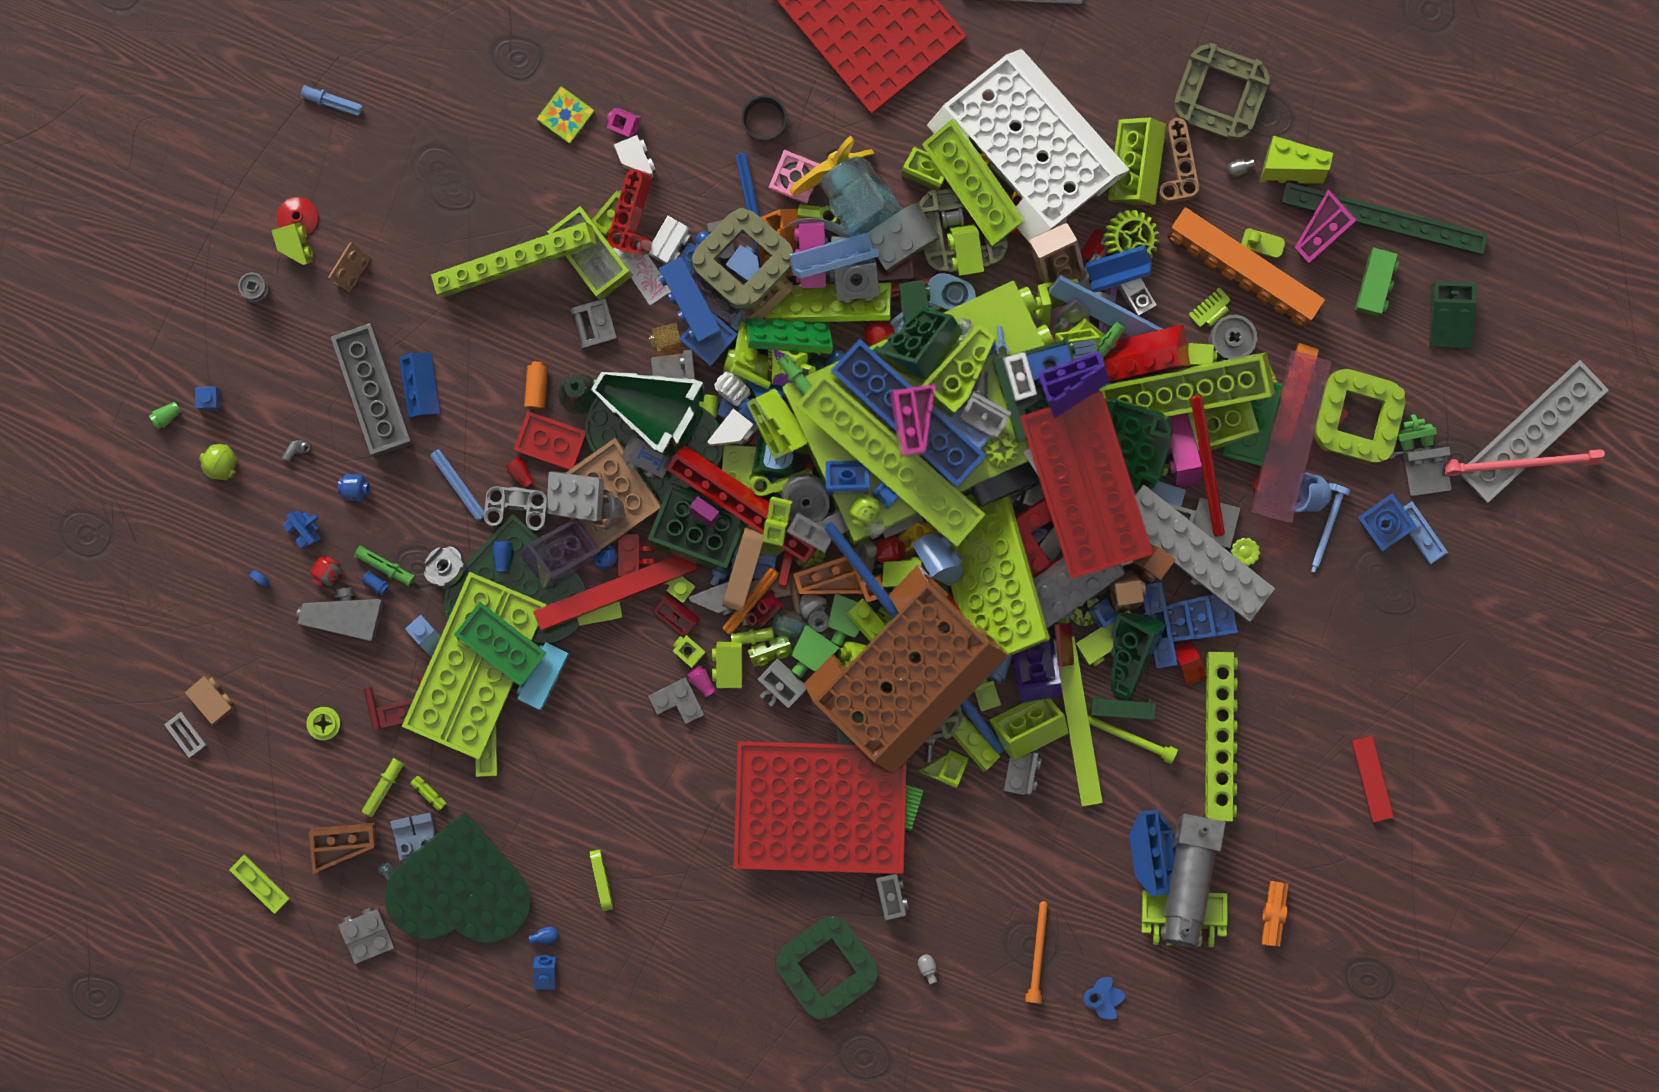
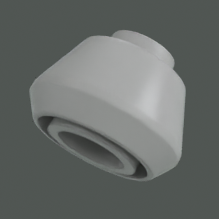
[799,594,827,620]

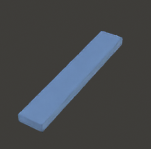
[1049,275,1163,337]

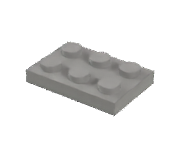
[546,472,604,521]

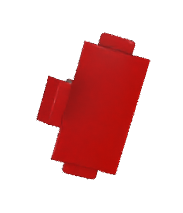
[1080,228,1106,260]

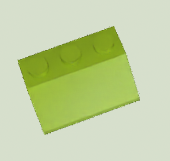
[990,698,1069,761]

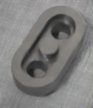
[856,540,877,573]

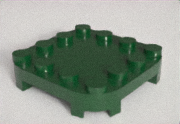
[1105,398,1173,494]

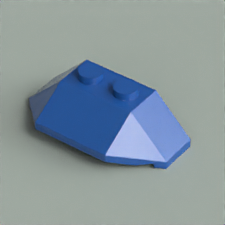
[1129,809,1175,896]

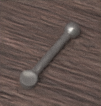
[1389,446,1431,459]

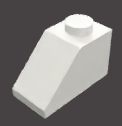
[708,409,754,447]

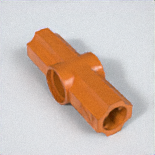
[1261,881,1288,947]

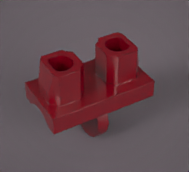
[746,590,784,629]

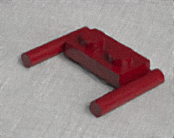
[364,675,424,730]

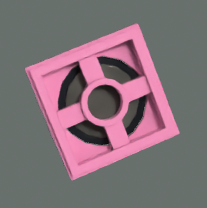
[769,150,819,204]

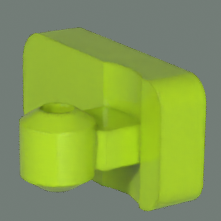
[1241,228,1285,259]

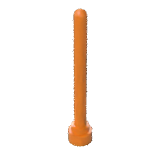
[1025,901,1048,1004]

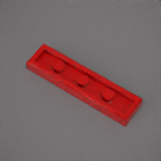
[1351,736,1394,823]

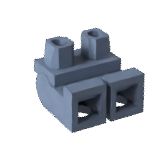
[390,812,436,860]

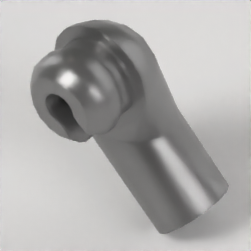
[281,440,311,462]

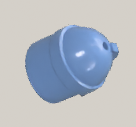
[1289,472,1332,512]

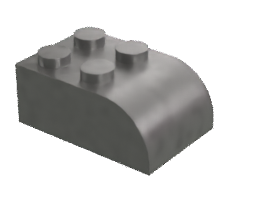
[868,203,940,273]

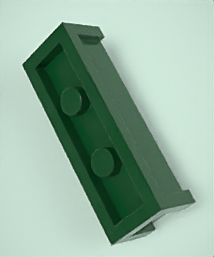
[1090,695,1156,721]

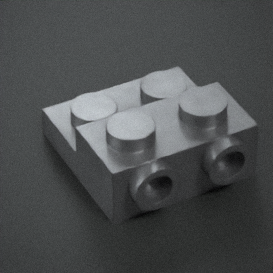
[338,907,395,964]

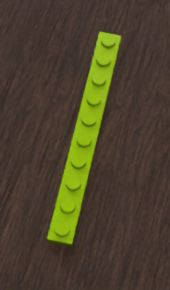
[846,599,1000,772]

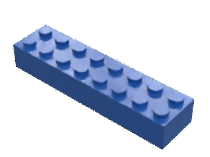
[831,339,986,489]

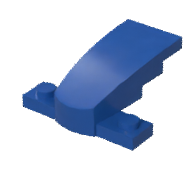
[1143,582,1238,669]

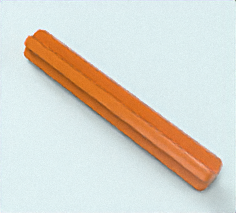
[723,568,779,634]

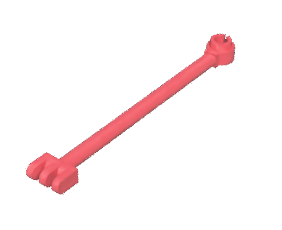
[1444,449,1605,476]

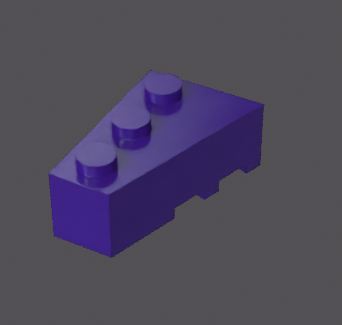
[1038,351,1110,419]

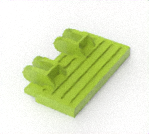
[1142,890,1227,947]

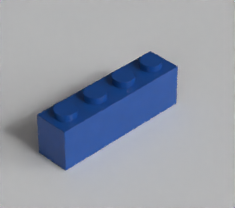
[658,257,721,345]

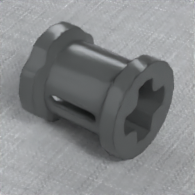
[941,208,964,230]

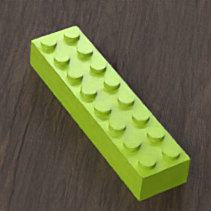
[1100,352,1275,417]

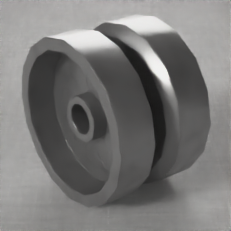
[1208,315,1257,361]
[781,473,829,523]

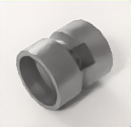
[238,272,270,304]

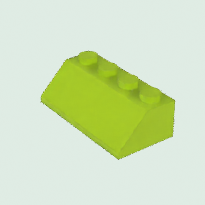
[1108,118,1166,205]

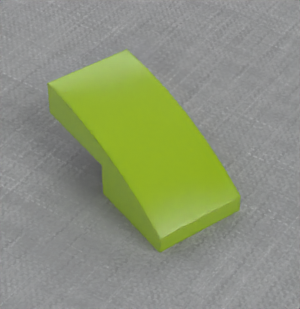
[762,497,793,546]

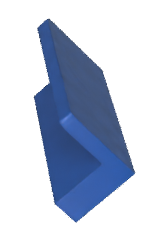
[1086,245,1152,292]
[399,353,440,418]

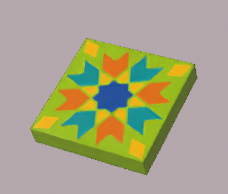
[537,86,595,144]

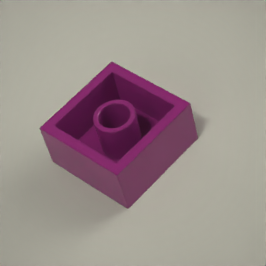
[690,496,719,528]

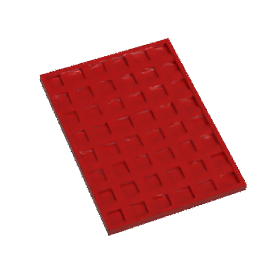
[776,0,967,114]

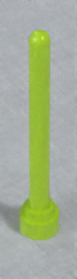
[1088,715,1178,764]

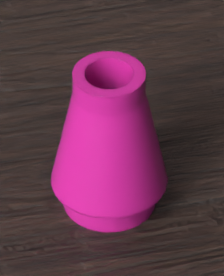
[687,665,715,697]

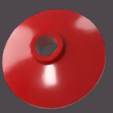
[277,197,319,236]

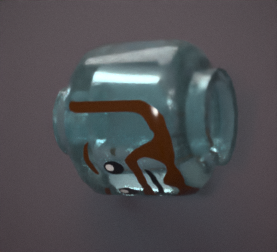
[772,609,805,639]

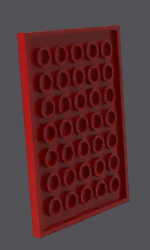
[734,741,907,874]

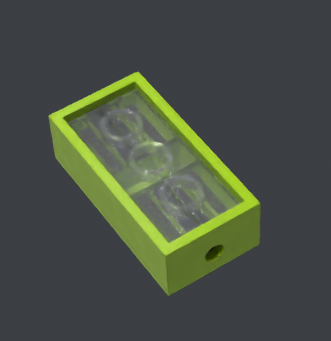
[547,206,633,300]

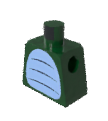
[752,434,804,477]

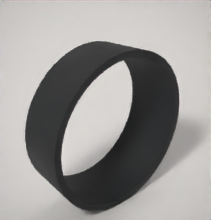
[741,95,787,141]

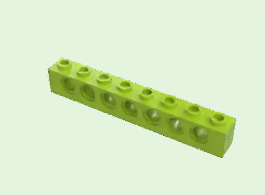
[431,222,598,297]
[1205,652,1238,821]

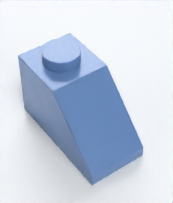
[405,615,441,657]

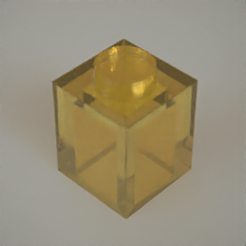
[649,323,682,351]

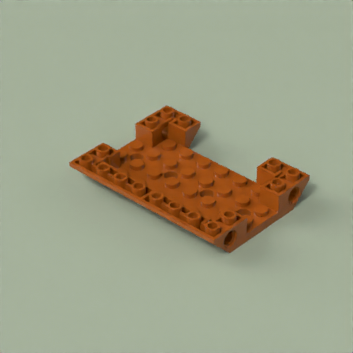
[804,565,1009,774]

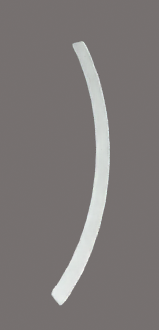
[784,218,856,237]

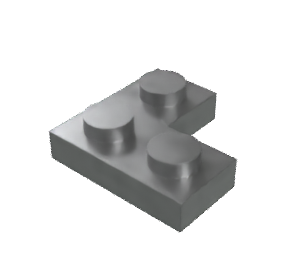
[648,677,704,724]

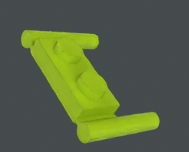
[731,321,770,389]

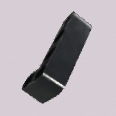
[970,462,1041,508]

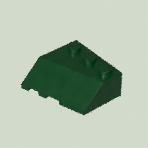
[872,307,964,379]

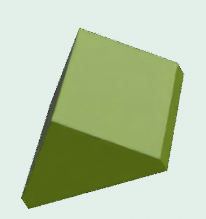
[901,147,945,191]

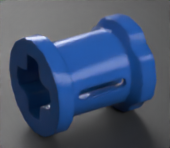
[871,482,899,509]

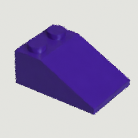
[1013,630,1063,703]

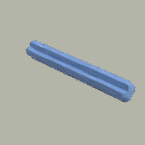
[430,450,484,521]

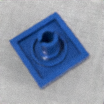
[1358,493,1417,551]

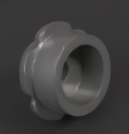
[335,587,356,601]

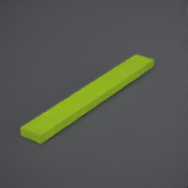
[1054,637,1103,806]

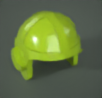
[199,444,237,480]

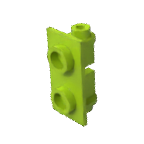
[748,635,793,667]

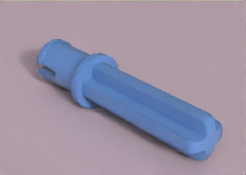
[300,85,362,116]

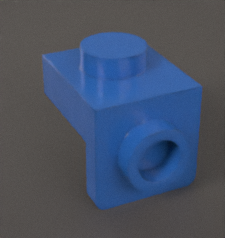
[533,955,556,990]

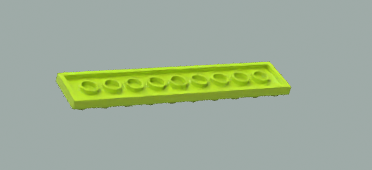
[795,373,985,547]

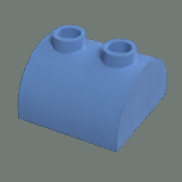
[912,533,963,586]

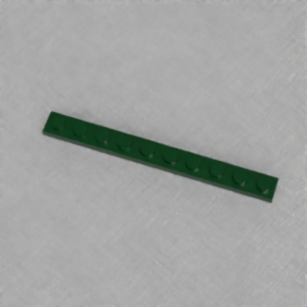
[1281,182,1488,255]

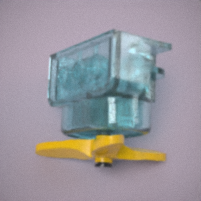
[790,136,903,237]

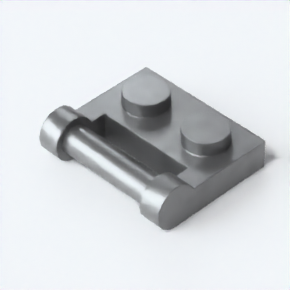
[570,299,617,349]

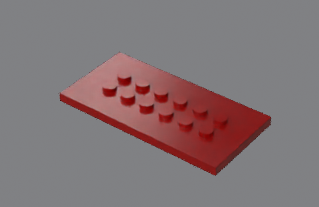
[1020,390,1153,579]

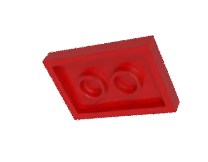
[514,411,587,470]

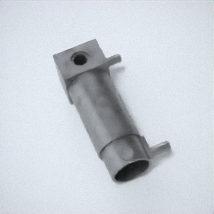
[1161,814,1225,947]

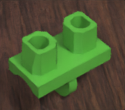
[1397,414,1437,451]

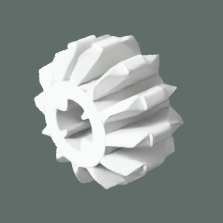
[714,372,750,406]

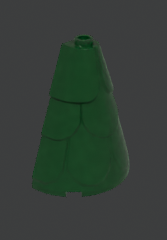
[591,372,705,457]

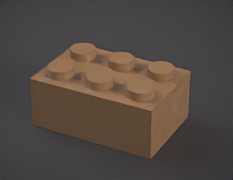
[1029,223,1086,284]

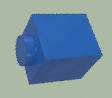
[195,386,221,411]

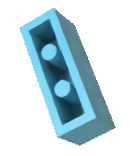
[516,642,570,711]

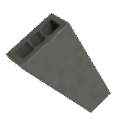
[296,599,384,642]

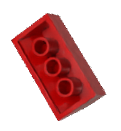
[1103,325,1190,383]

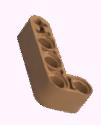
[1158,118,1199,204]
[722,526,764,612]

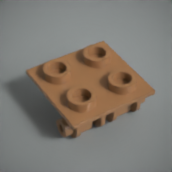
[328,242,371,292]

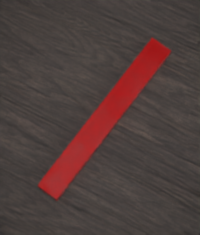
[533,556,697,632]

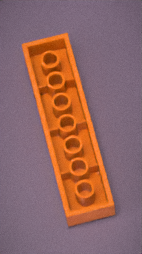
[1167,207,1325,327]

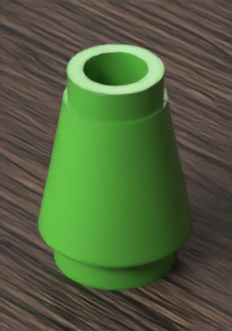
[148,402,181,430]

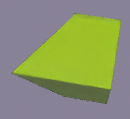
[917,750,969,788]

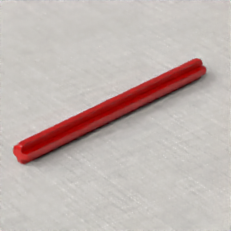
[1191,395,1225,536]

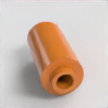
[524,361,548,409]

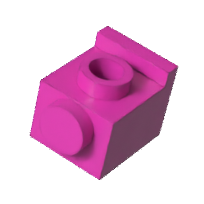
[607,108,642,137]

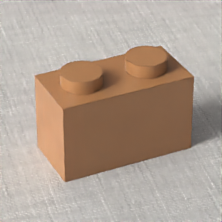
[185,676,235,725]

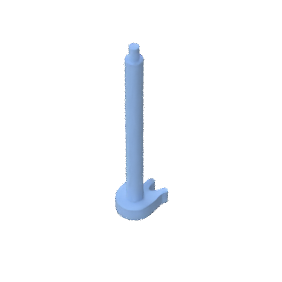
[1311,483,1350,573]

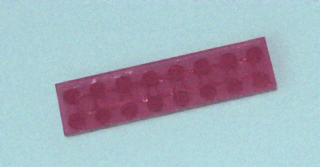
[1250,350,1332,523]

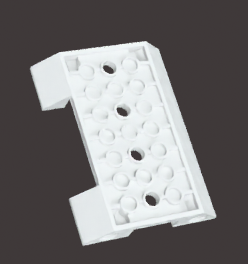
[927,49,1130,243]

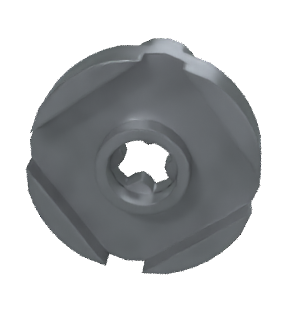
[424,546,467,589]

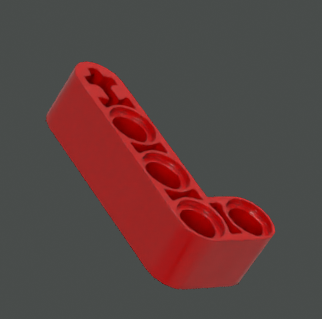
[608,169,652,255]

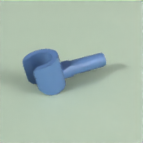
[996,326,1009,355]

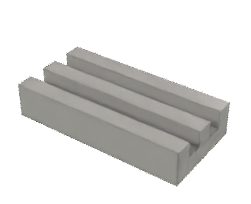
[164,712,207,758]

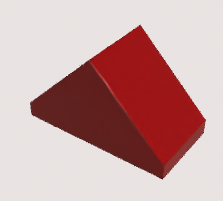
[1175,640,1206,686]

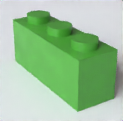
[1355,247,1399,317]

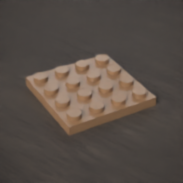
[566,438,661,554]

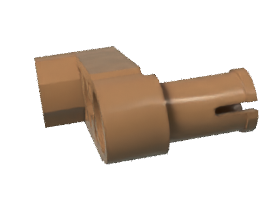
[742,276,793,320]

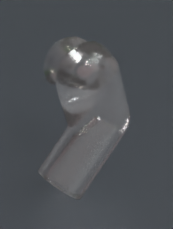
[954,318,973,348]

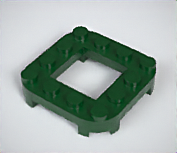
[776,916,878,1019]

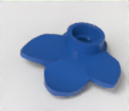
[1084,977,1126,1019]

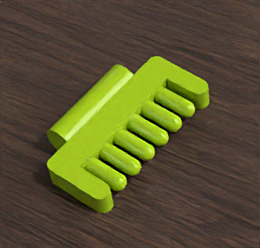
[1189,288,1230,328]

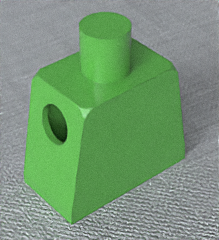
[828,594,873,647]
[792,625,839,678]

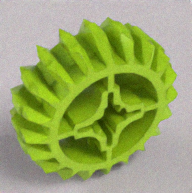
[1104,210,1160,258]

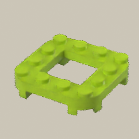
[1311,369,1405,463]

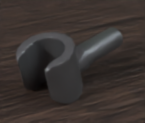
[924,739,935,763]

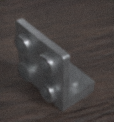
[651,350,695,379]
[1403,447,1452,496]
[1004,753,1041,796]

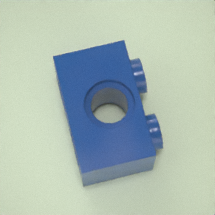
[1026,345,1072,385]

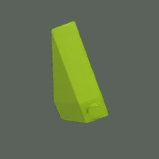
[922,324,995,414]

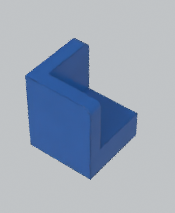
[1087,598,1119,628]

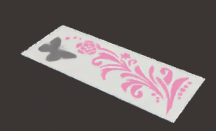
[613,242,670,305]

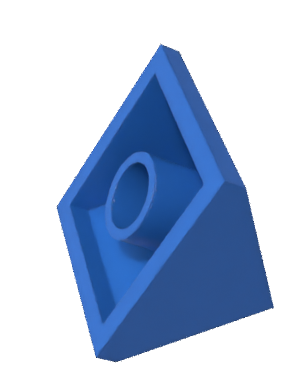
[825,461,869,495]

